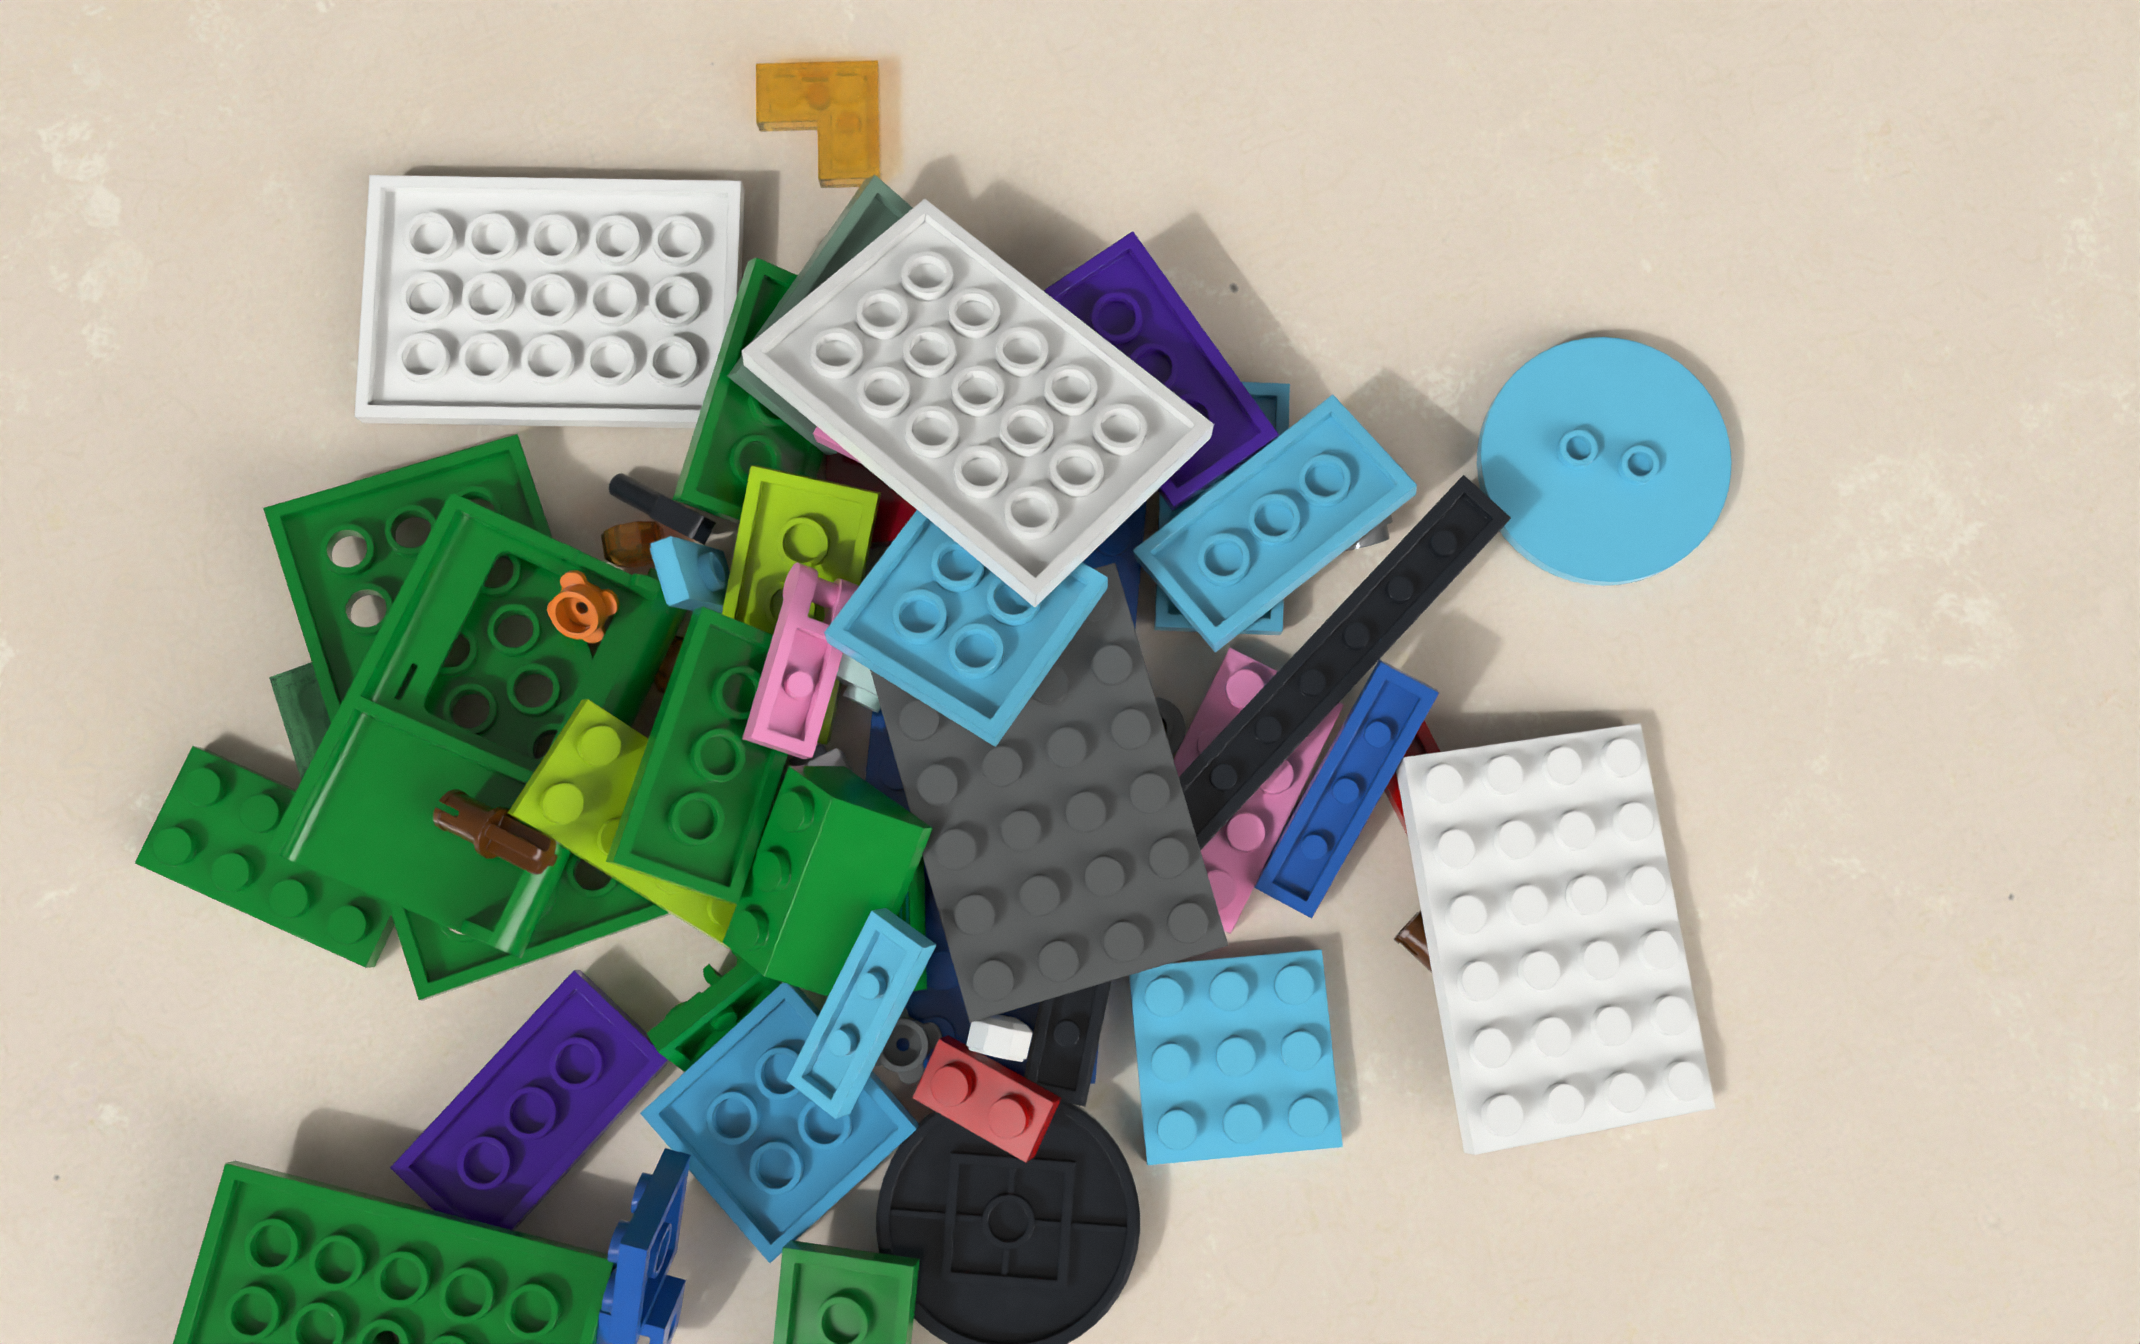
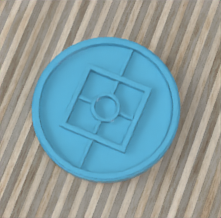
[1477,337,1731,586]

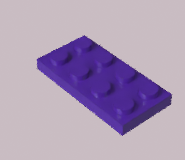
[1043,231,1279,512]
[390,970,670,1230]

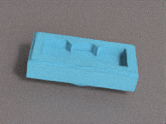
[650,536,730,614]

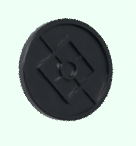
[876,1102,1140,1344]

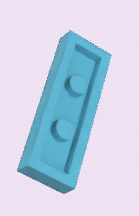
[786,908,936,1119]

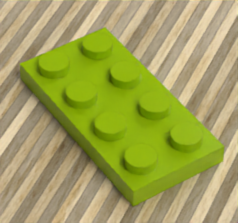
[722,465,881,745]
[508,699,769,950]

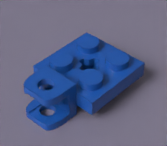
[596,1148,691,1344]

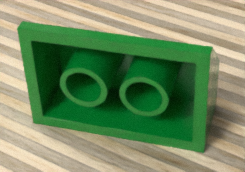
[723,766,933,997]

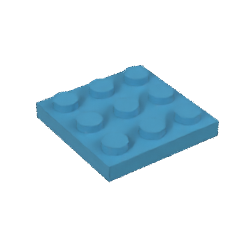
[640,982,919,1263]

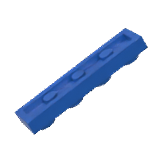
[1254,659,1439,919]

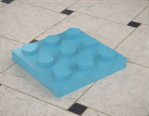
[824,510,1108,747]
[1129,949,1343,1165]

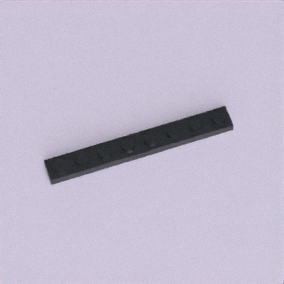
[1179,475,1511,850]

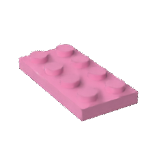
[1173,648,1344,934]

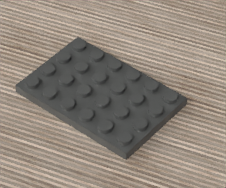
[870,563,1229,1023]

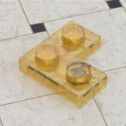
[756,60,882,188]

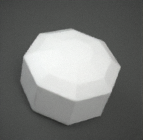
[966,1014,1033,1062]

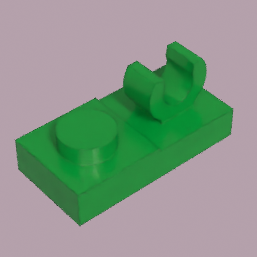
[647,950,783,1072]

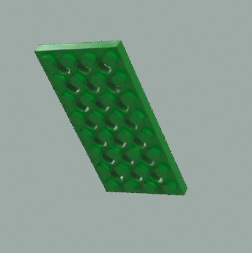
[263,434,671,1001]

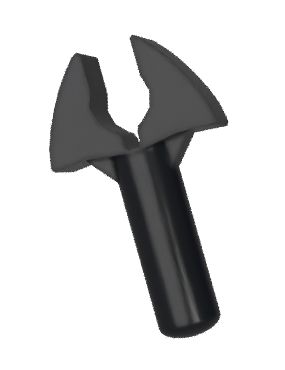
[609,473,716,545]

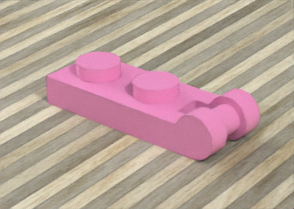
[742,563,859,759]

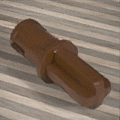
[433,789,558,875]

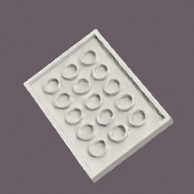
[354,175,745,428]
[742,199,1214,607]
[1396,723,1715,1155]

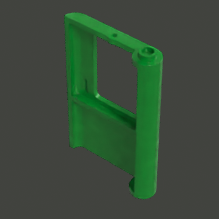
[266,492,688,958]

